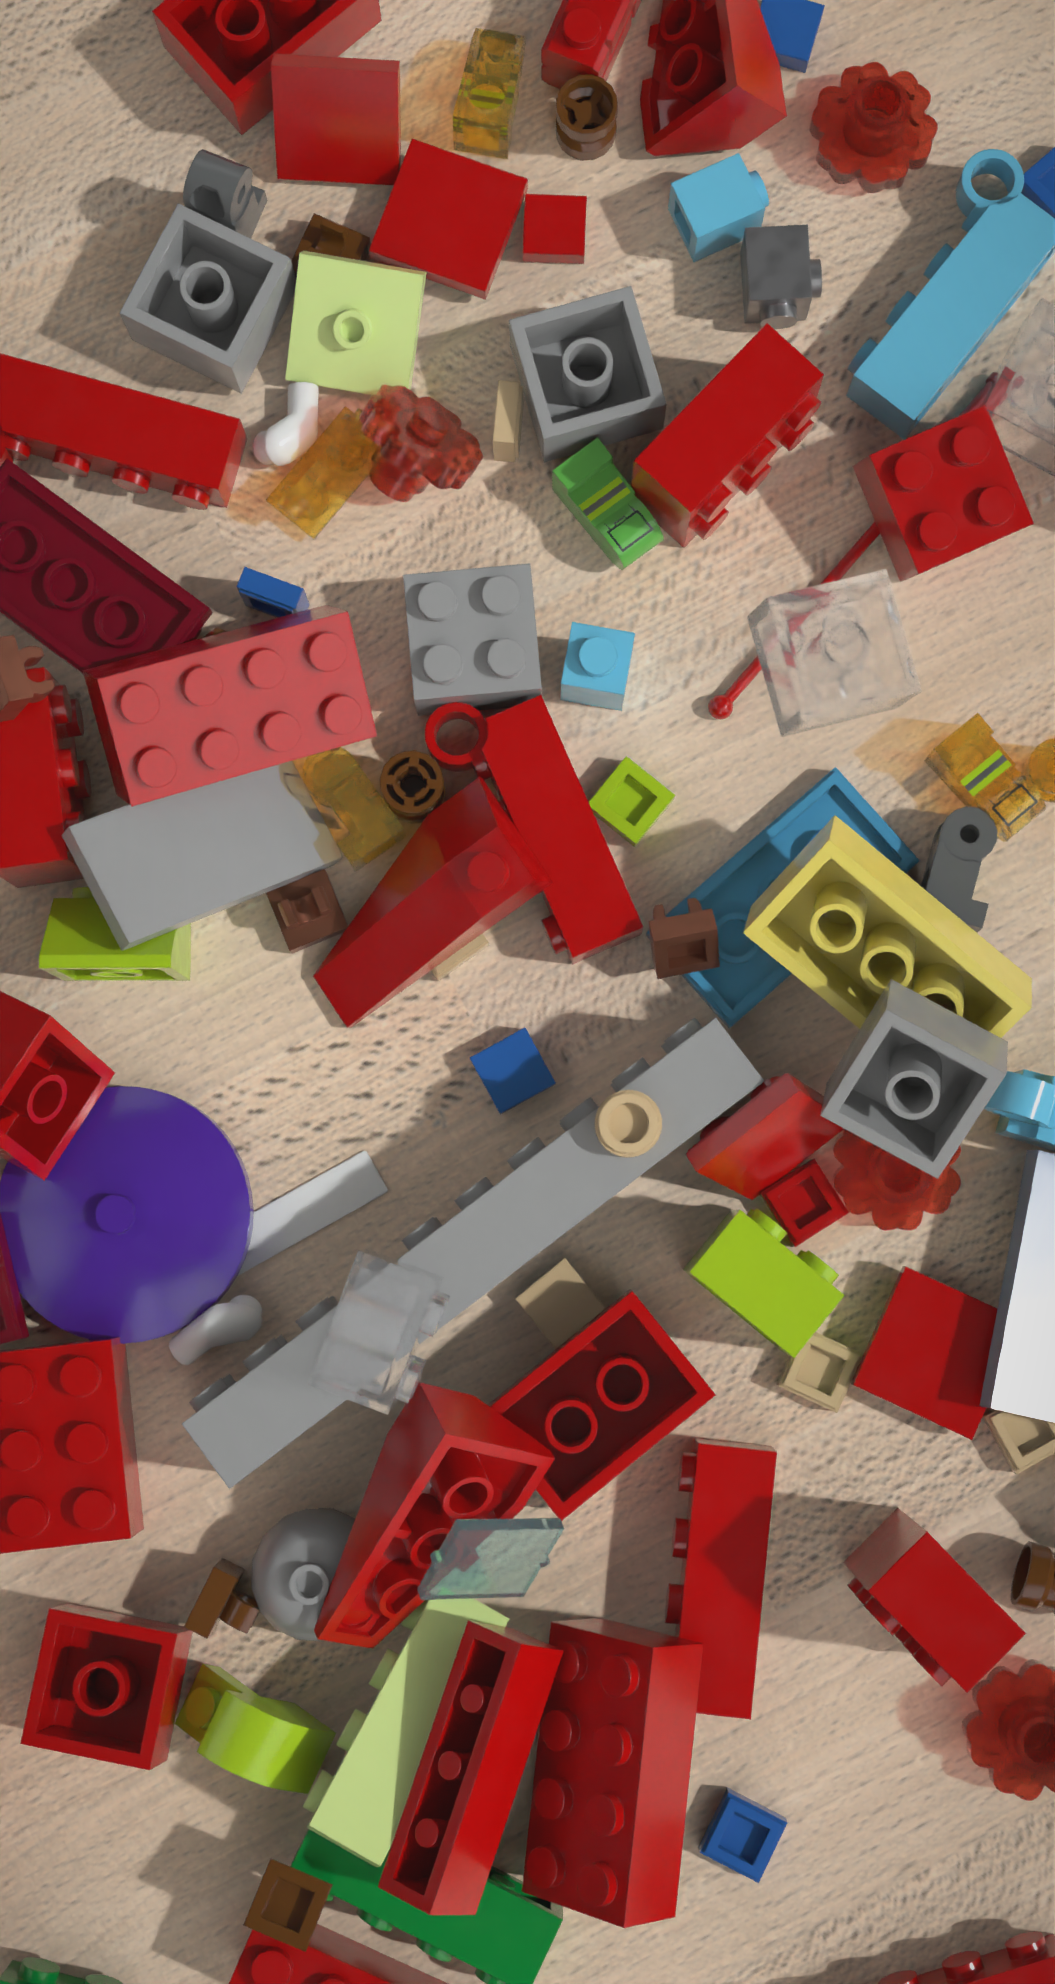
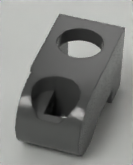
[183,149,267,239]
[921,806,997,933]

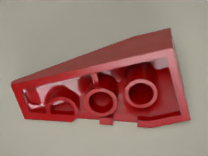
[640,0,787,156]
[313,777,553,1028]
[314,1382,555,1649]

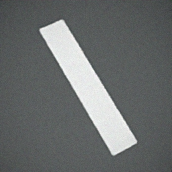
[238,1151,388,1276]

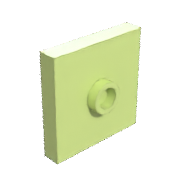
[285,250,427,401]

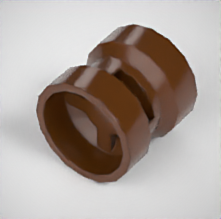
[556,74,618,161]
[380,750,446,824]
[1011,1541,1055,1615]

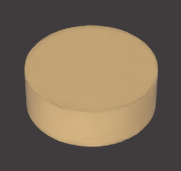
[594,1090,662,1158]

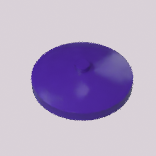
[0,1086,254,1344]

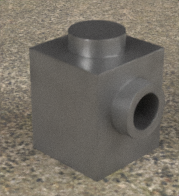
[740,224,822,329]

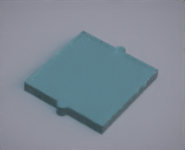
[417,1518,564,1600]

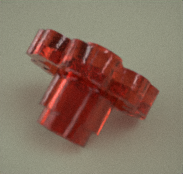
[809,62,938,194]
[359,385,483,502]
[832,1129,961,1231]
[962,1659,1055,1801]

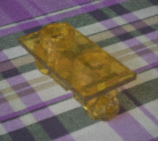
[266,406,393,540]

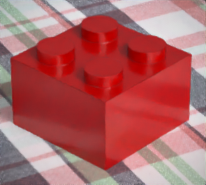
[852,404,1034,582]
[0,991,115,1181]
[20,1603,193,1770]

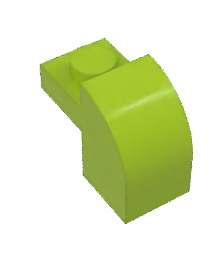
[175,1663,336,1794]

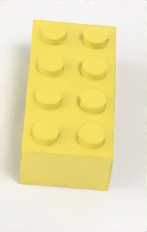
[743,815,1032,1038]

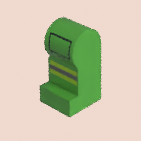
[552,438,664,570]

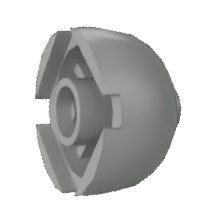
[251,1508,355,1641]

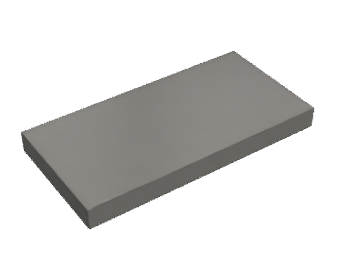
[62,761,343,951]

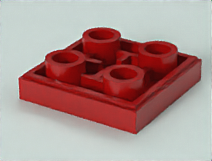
[271,54,401,186]
[369,138,528,300]
[685,1073,844,1200]
[851,1266,997,1440]

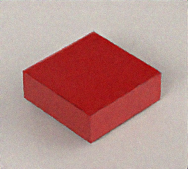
[523,194,587,264]
[760,1159,849,1247]

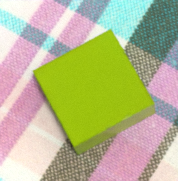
[589,756,675,847]

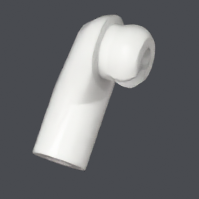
[253,382,319,466]
[169,1295,263,1365]

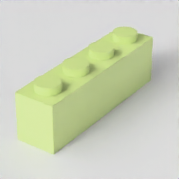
[303,1580,509,1867]

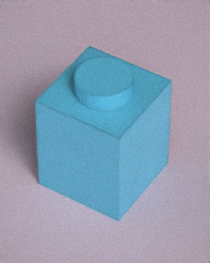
[668,153,769,262]
[560,622,635,711]

